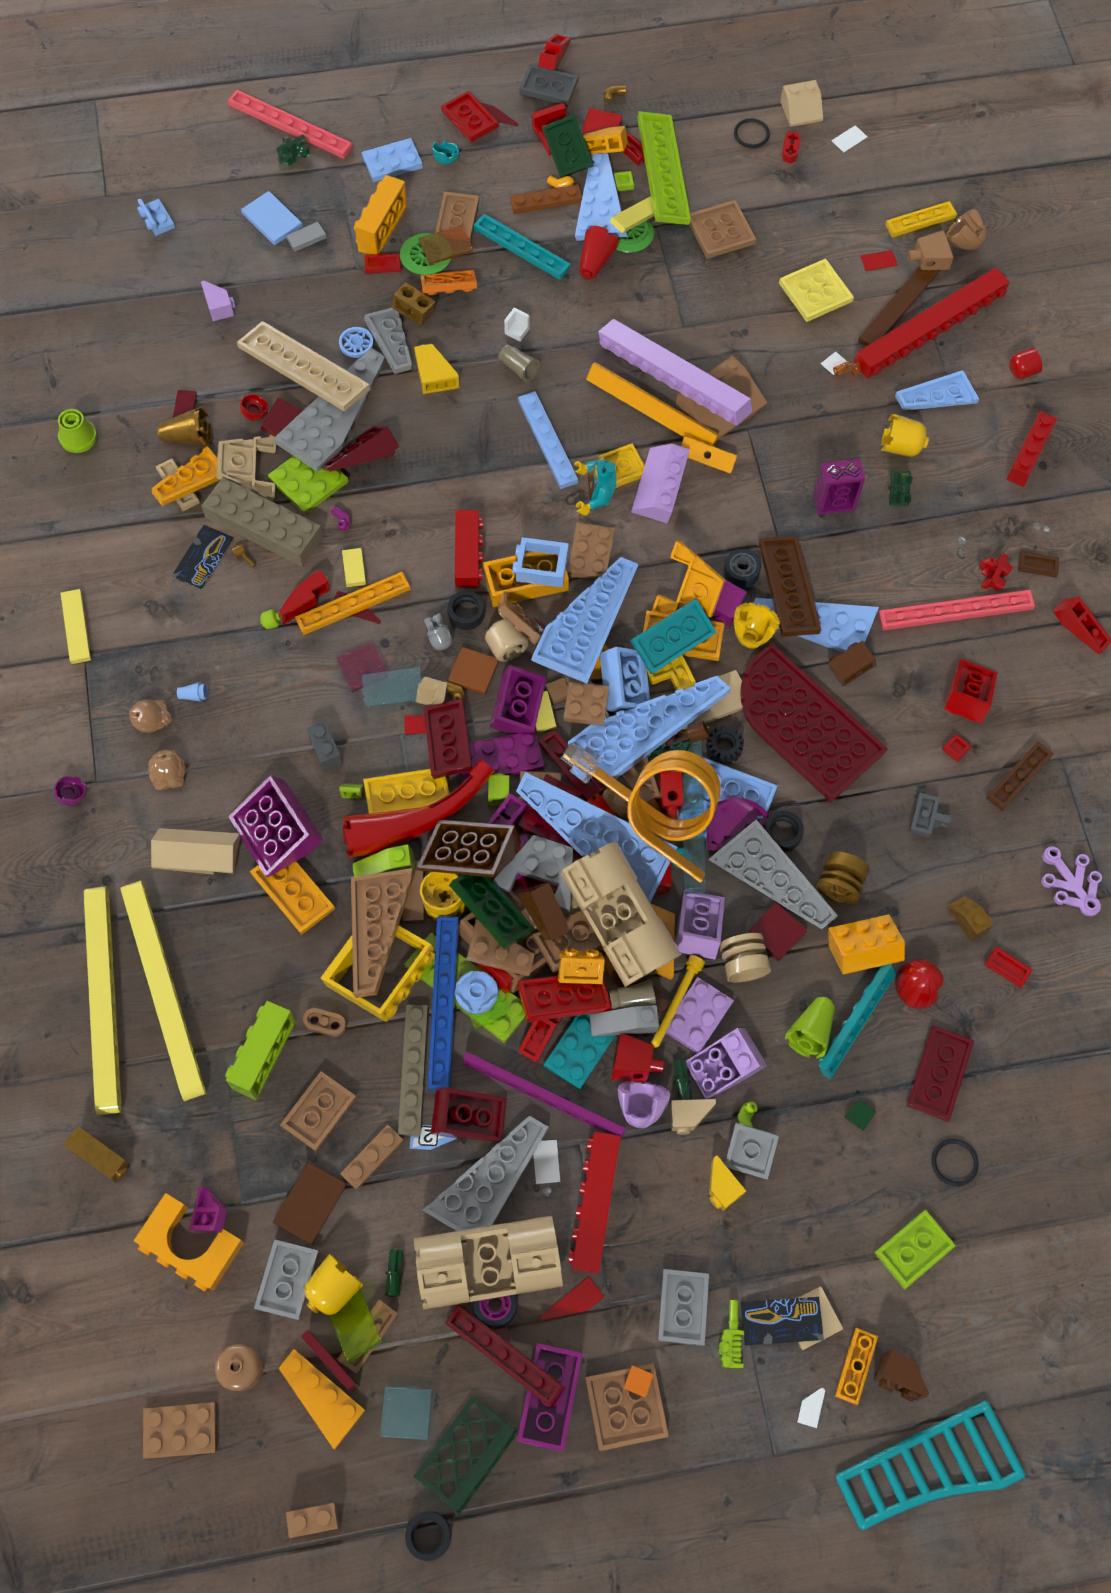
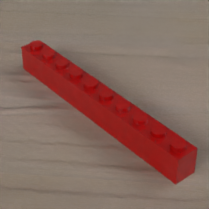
[854,267,1010,379]

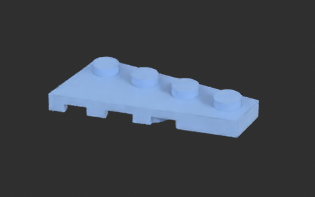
[895,370,979,411]

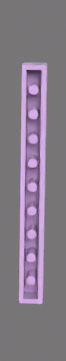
[598,319,752,426]

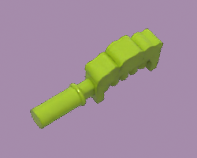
[718,1300,744,1368]

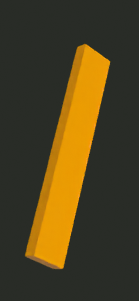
[295,572,411,636]

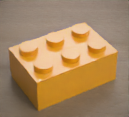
[828,914,905,974]

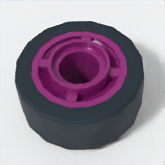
[473,1295,517,1328]

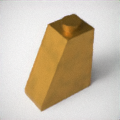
[63,1126,130,1183]

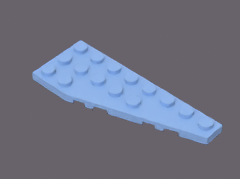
[531,557,639,684]
[568,676,731,779]
[516,772,677,902]

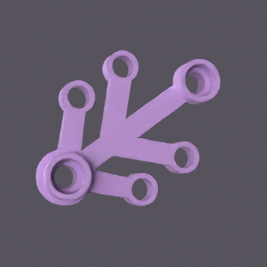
[1041,846,1102,916]

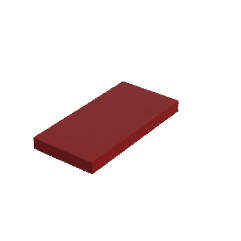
[517,976,612,1022]

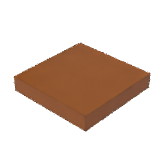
[448,647,499,696]

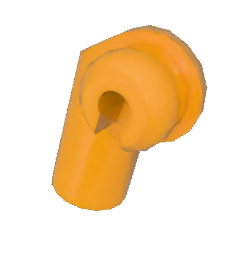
[547,175,574,188]

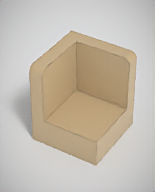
[415,677,447,706]

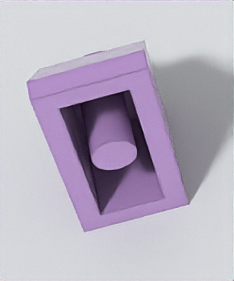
[201,281,235,321]

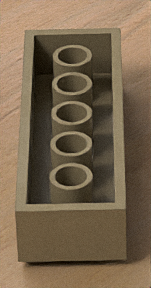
[201,477,323,567]

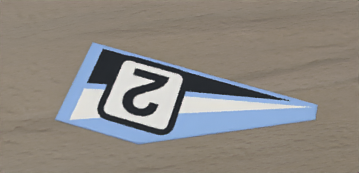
[409,1125,457,1150]

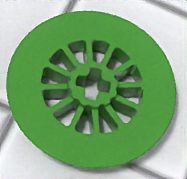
[616,219,654,252]
[400,233,452,275]

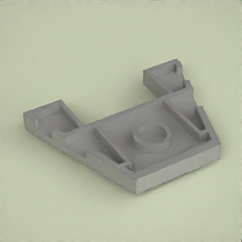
[493,835,573,913]

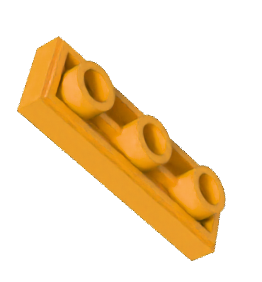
[681,436,738,474]
[834,1328,878,1405]

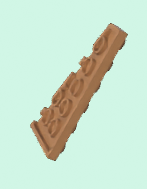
[351,868,415,998]

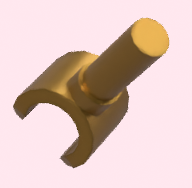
[232,545,256,567]

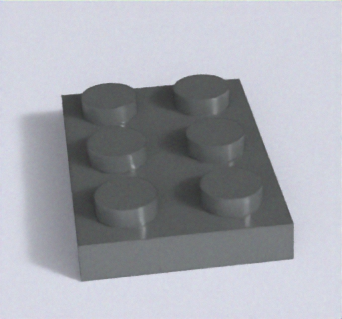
[519,64,578,106]

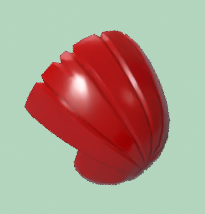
[895,959,944,1009]

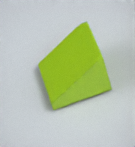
[339,784,363,799]

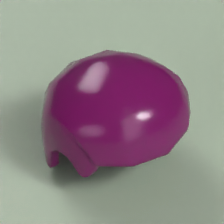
[54,776,87,806]

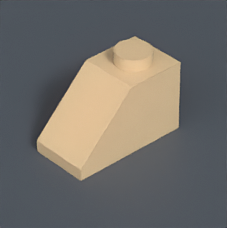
[670,1099,716,1135]

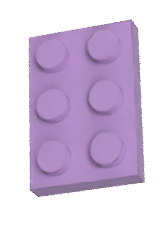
[666,977,734,1054]

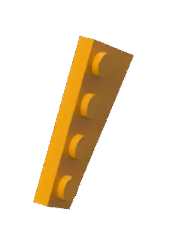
[152,446,220,506]
[279,1349,366,1450]

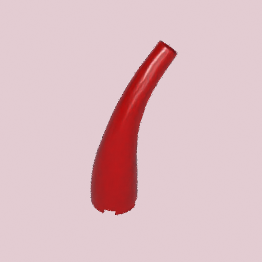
[342,759,495,858]

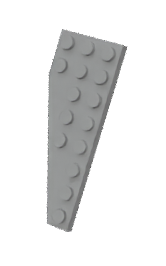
[274,348,385,472]

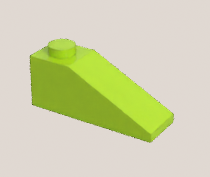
[353,844,416,877]

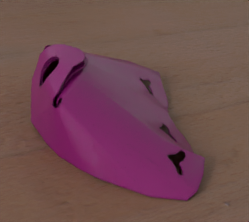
[706,795,769,851]

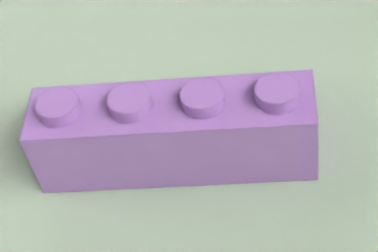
[631,444,690,523]

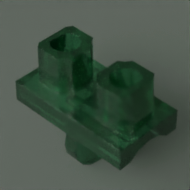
[276,134,310,166]
[888,471,913,506]

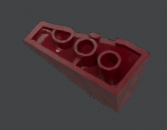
[321,425,399,472]

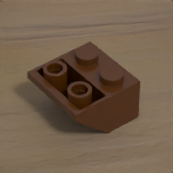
[874,1350,929,1402]

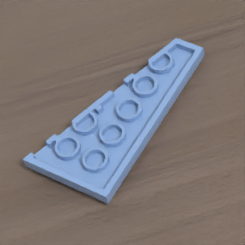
[575,153,628,241]
[753,598,879,653]

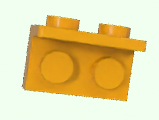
[558,948,605,984]

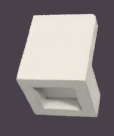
[504,308,530,342]

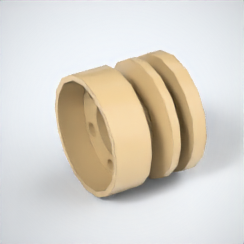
[719,933,771,983]

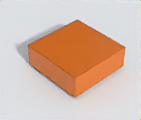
[623,1365,654,1398]

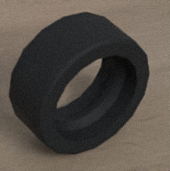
[447,591,485,630]
[764,811,804,852]
[405,1511,452,1561]

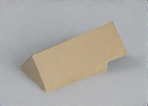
[151,828,240,874]

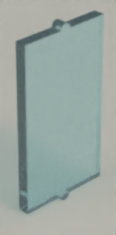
[361,667,422,707]

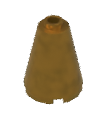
[157,407,213,446]

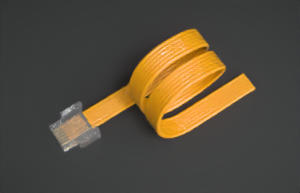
[561,742,721,883]

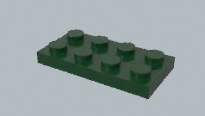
[449,875,535,950]

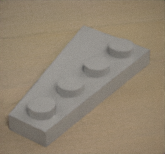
[364,308,412,374]

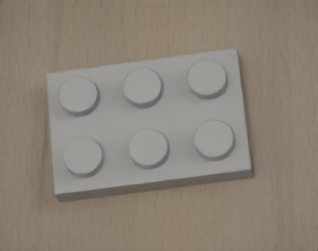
[254,1239,319,1321]
[658,1269,709,1346]

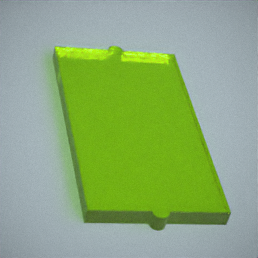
[329,1289,383,1363]

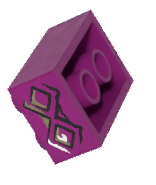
[813,459,865,515]

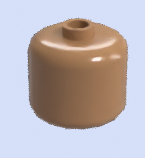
[215,1344,263,1392]

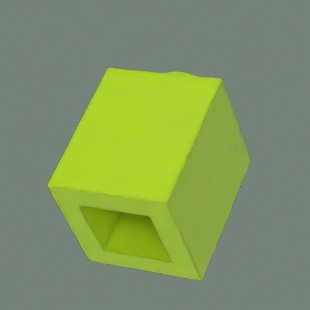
[488,773,510,806]

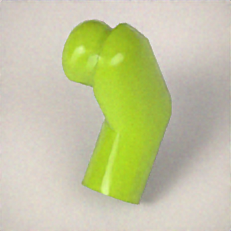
[738,1101,757,1127]

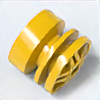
[420,872,467,921]

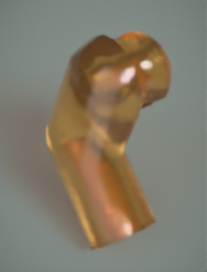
[833,362,862,376]

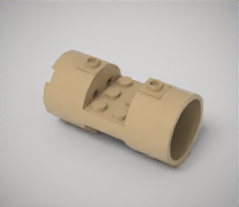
[561,841,682,987]
[414,1216,563,1310]

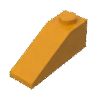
[583,126,628,155]

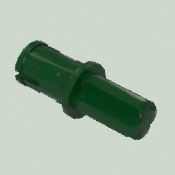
[673,1059,693,1100]
[385,1249,403,1297]

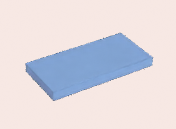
[686,756,778,822]

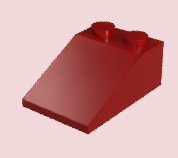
[944,658,998,724]

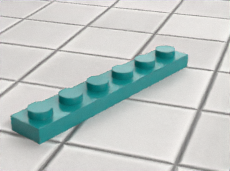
[474,214,571,280]
[819,964,896,1079]

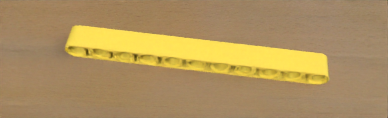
[121,880,206,1102]
[84,886,122,1116]

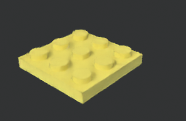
[779,258,854,322]

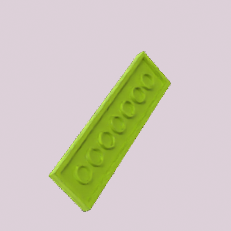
[637,111,691,225]

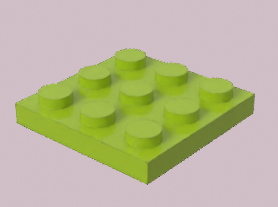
[267,456,348,515]

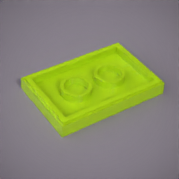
[874,1209,956,1290]

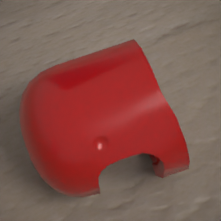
[1009,347,1042,379]

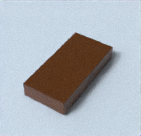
[1018,551,1059,578]

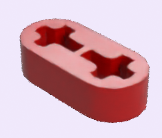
[782,132,801,163]

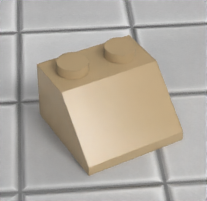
[780,80,823,127]

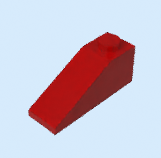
[1052,596,1111,654]

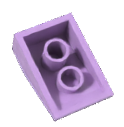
[675,889,725,960]

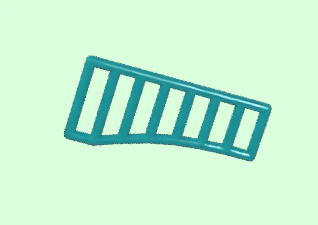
[836,1400,1025,1530]

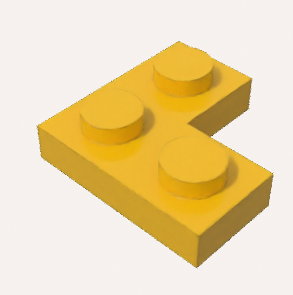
[647,655,696,690]

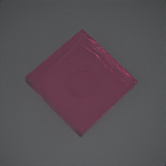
[336,642,389,693]

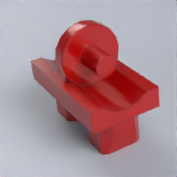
[979,553,1013,591]

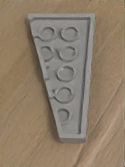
[708,820,838,930]

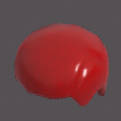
[240,394,268,421]

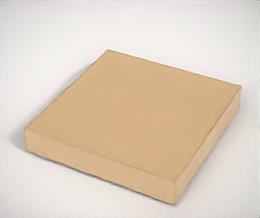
[798,1286,843,1350]

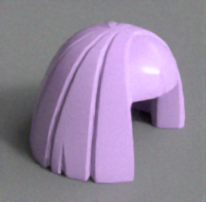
[618,1081,670,1128]

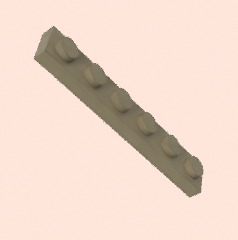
[398,1005,428,1136]

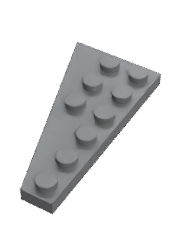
[422,1116,549,1231]

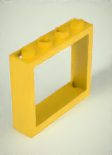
[321,925,435,1022]

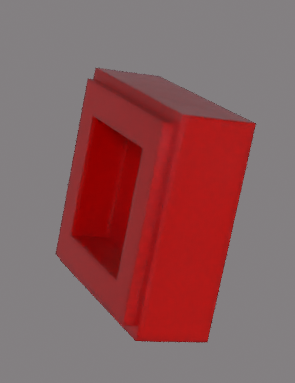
[942,734,972,762]

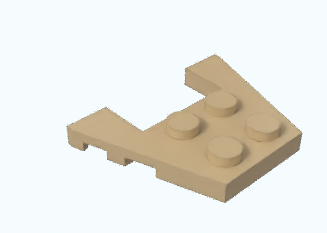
[216,435,276,502]

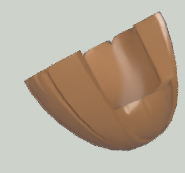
[945,209,987,250]

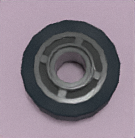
[723,549,761,588]

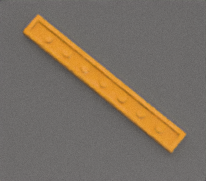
[586,362,720,452]

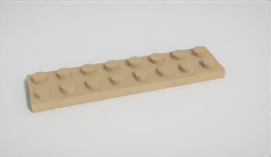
[237,321,370,412]

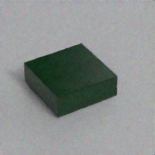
[845,1099,876,1131]

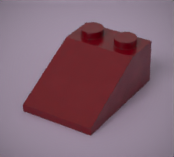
[431,1087,507,1142]

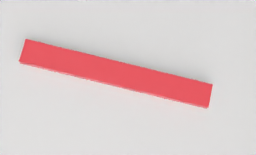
[228,90,353,159]
[878,590,1035,631]

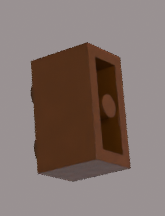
[828,640,877,687]

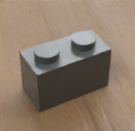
[306,721,343,772]

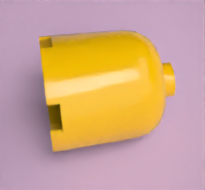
[881,414,929,457]
[304,1254,364,1315]

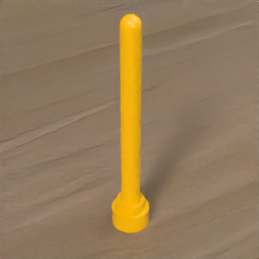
[651,955,705,1048]

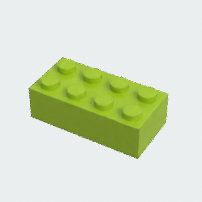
[225,1001,296,1101]

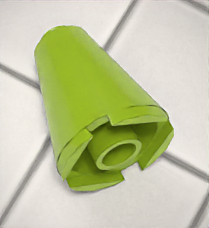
[785,997,835,1058]

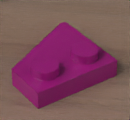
[189,1186,227,1233]

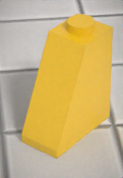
[414,344,459,394]

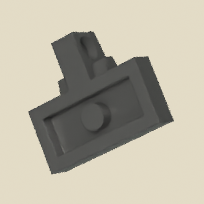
[910,793,952,837]

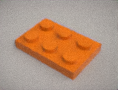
[420,270,477,295]

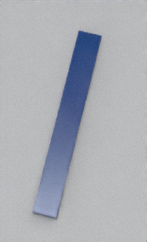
[427,917,459,1090]

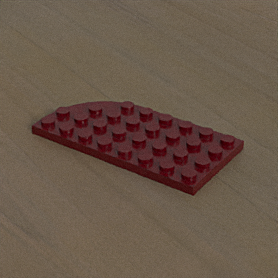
[740,643,888,803]

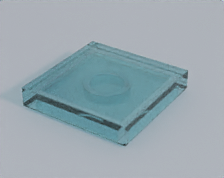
[380,1387,432,1440]

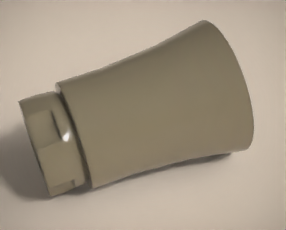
[499,344,540,382]
[609,979,656,1010]

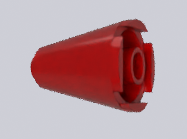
[579,226,620,280]

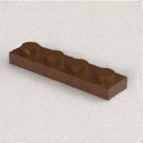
[986,741,1054,811]

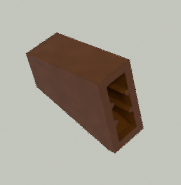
[517,883,570,942]

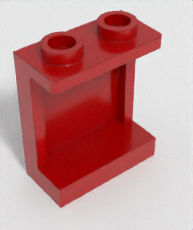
[532,103,567,155]

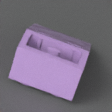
[686,1028,767,1099]

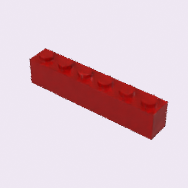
[568,1131,621,1275]

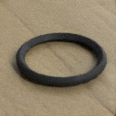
[734,118,770,148]
[932,1139,979,1186]

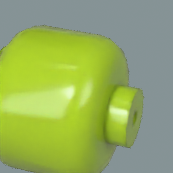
[260,609,281,629]

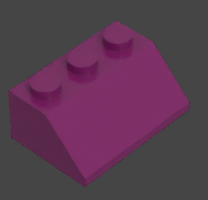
[712,580,747,628]
[489,665,546,733]

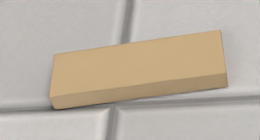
[155,458,200,511]

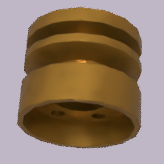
[816,851,870,904]

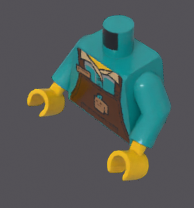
[574,459,616,516]

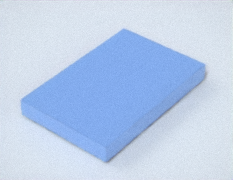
[241,191,302,245]

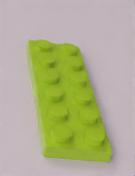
[404,933,526,1044]

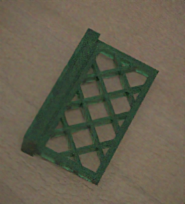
[414,1396,518,1515]

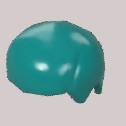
[432,141,460,165]

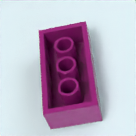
[517,1343,583,1452]

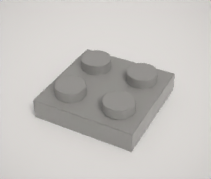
[725,1123,779,1180]

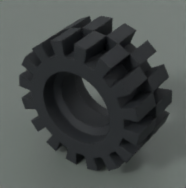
[706,725,744,765]

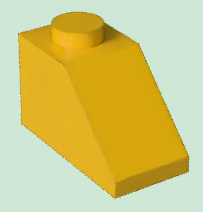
[709,1156,746,1211]

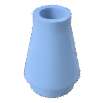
[177,682,209,702]

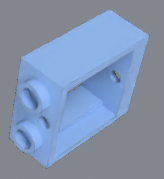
[512,537,569,588]

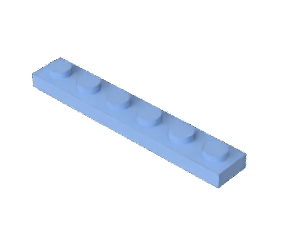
[518,391,578,489]

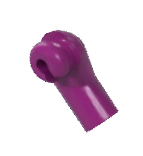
[331,506,351,531]

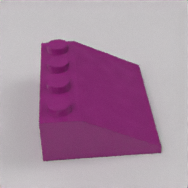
[228,775,323,877]

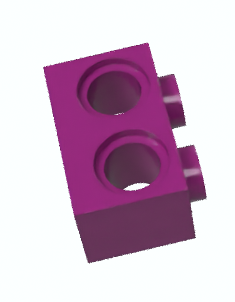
[487,793,527,828]

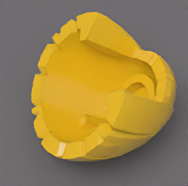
[733,603,780,649]

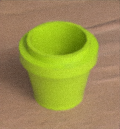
[58,409,97,453]

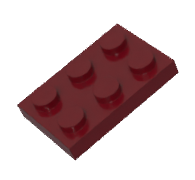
[517,774,583,840]

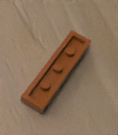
[510,184,582,214]

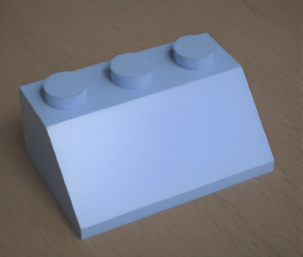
[600,647,650,713]

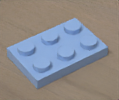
[362,138,423,183]

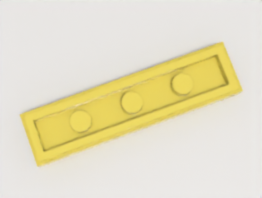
[610,196,654,233]
[61,589,91,664]

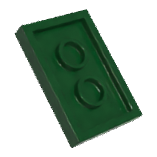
[542,114,593,178]

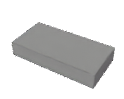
[286,222,326,252]

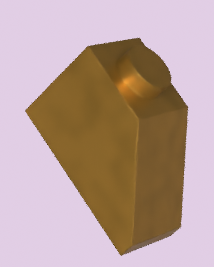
[947,896,994,942]

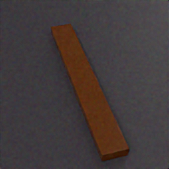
[858,267,941,346]

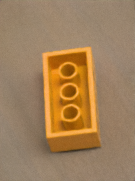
[354,175,407,255]
[483,551,569,607]

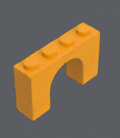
[134,1193,244,1292]

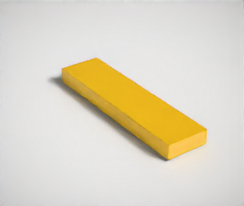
[885,201,957,238]

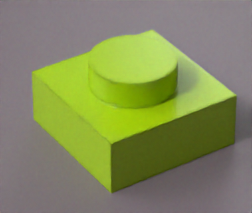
[614,171,634,192]

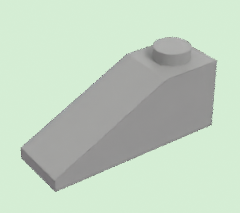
[590,1005,659,1037]

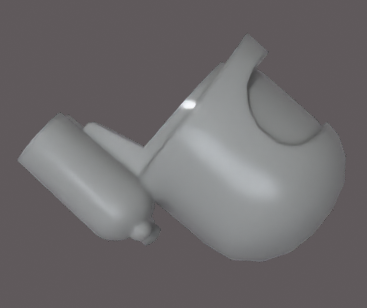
[424,613,453,651]

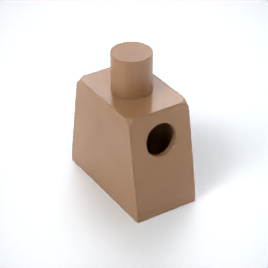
[907,230,954,270]

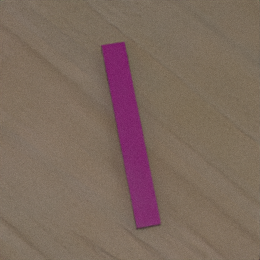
[463,1052,626,1140]

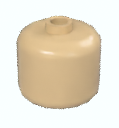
[485,619,529,662]

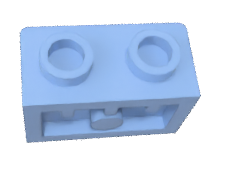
[137,199,175,236]

